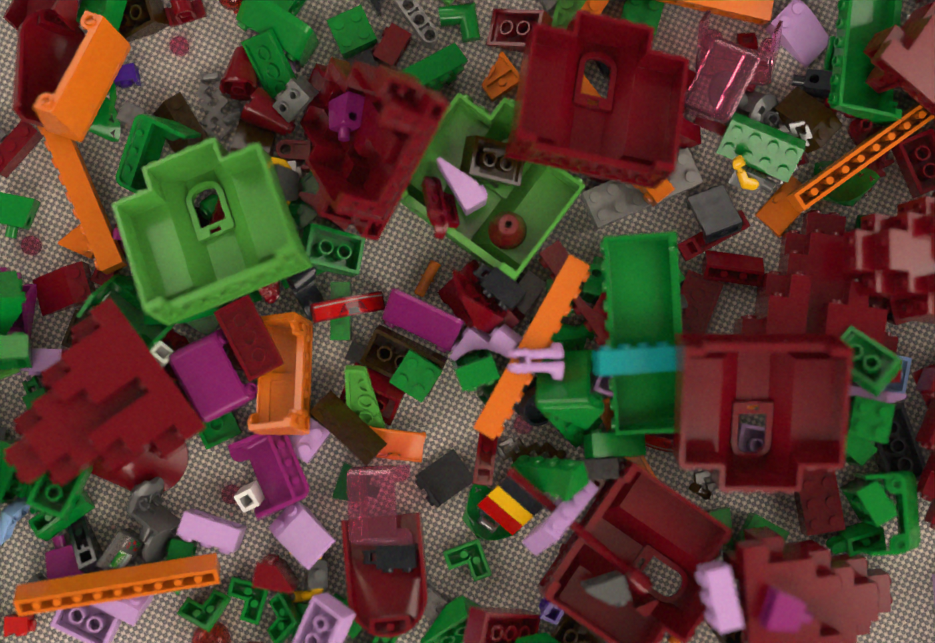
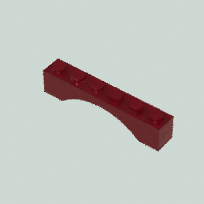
[538,240,610,346]

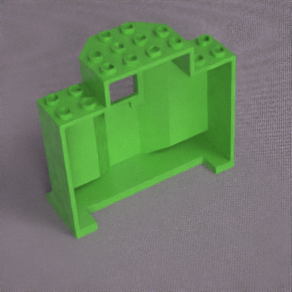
[399,93,585,281]
[112,137,313,326]

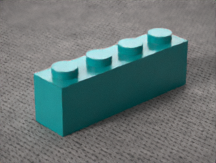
[592,341,677,376]

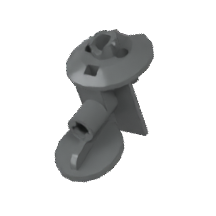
[708,71,779,128]
[126,476,181,564]

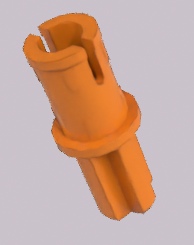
[414,260,441,297]

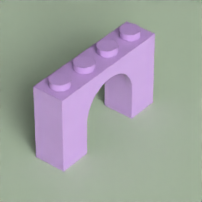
[522,479,599,556]

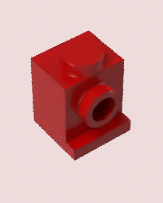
[4,614,37,637]

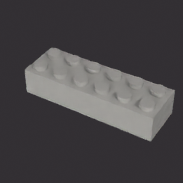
[580,147,703,231]

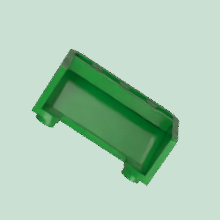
[535,349,604,429]

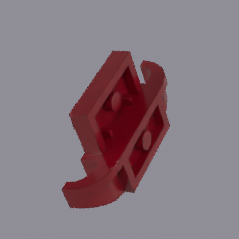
[421,175,460,240]

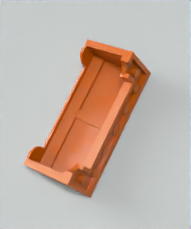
[33,10,131,143]
[247,312,313,435]

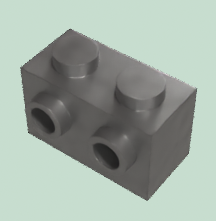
[272,76,319,123]
[116,101,149,133]
[424,581,452,622]

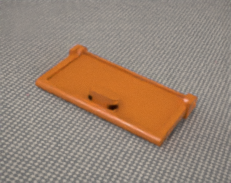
[755,175,803,238]
[369,426,426,463]

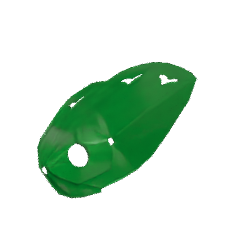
[88,82,121,142]
[814,161,880,207]
[462,484,520,541]

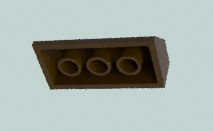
[152,92,209,153]
[359,324,448,397]
[310,390,387,466]

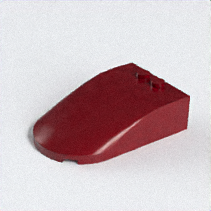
[341,512,428,638]

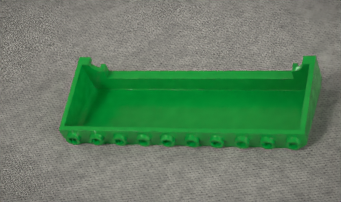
[828,0,902,126]
[600,231,682,435]

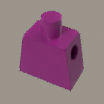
[329,91,365,142]
[45,534,84,580]
[758,586,812,632]

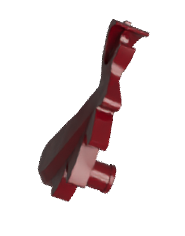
[847,118,894,198]

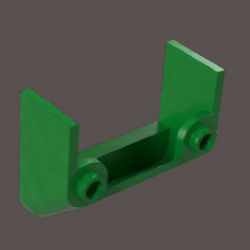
[235,0,320,68]
[116,114,201,194]
[77,274,175,351]
[855,470,921,556]

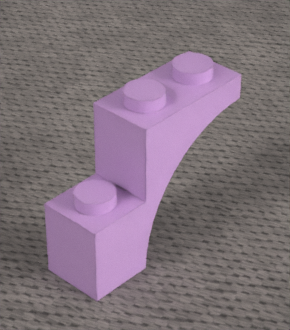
[450,324,523,362]

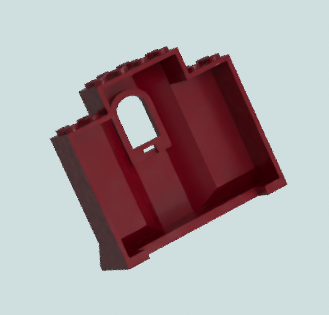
[504,10,690,189]
[673,333,853,494]
[537,458,733,643]

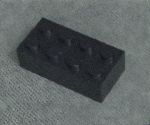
[874,403,926,485]

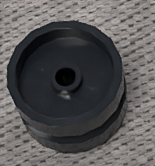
[512,376,549,426]

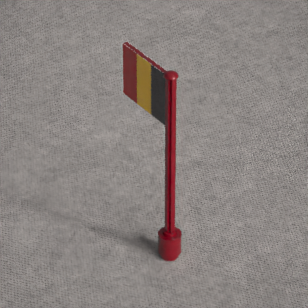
[477,467,653,595]

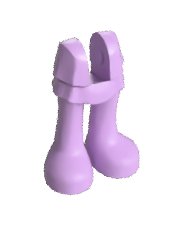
[507,343,564,380]

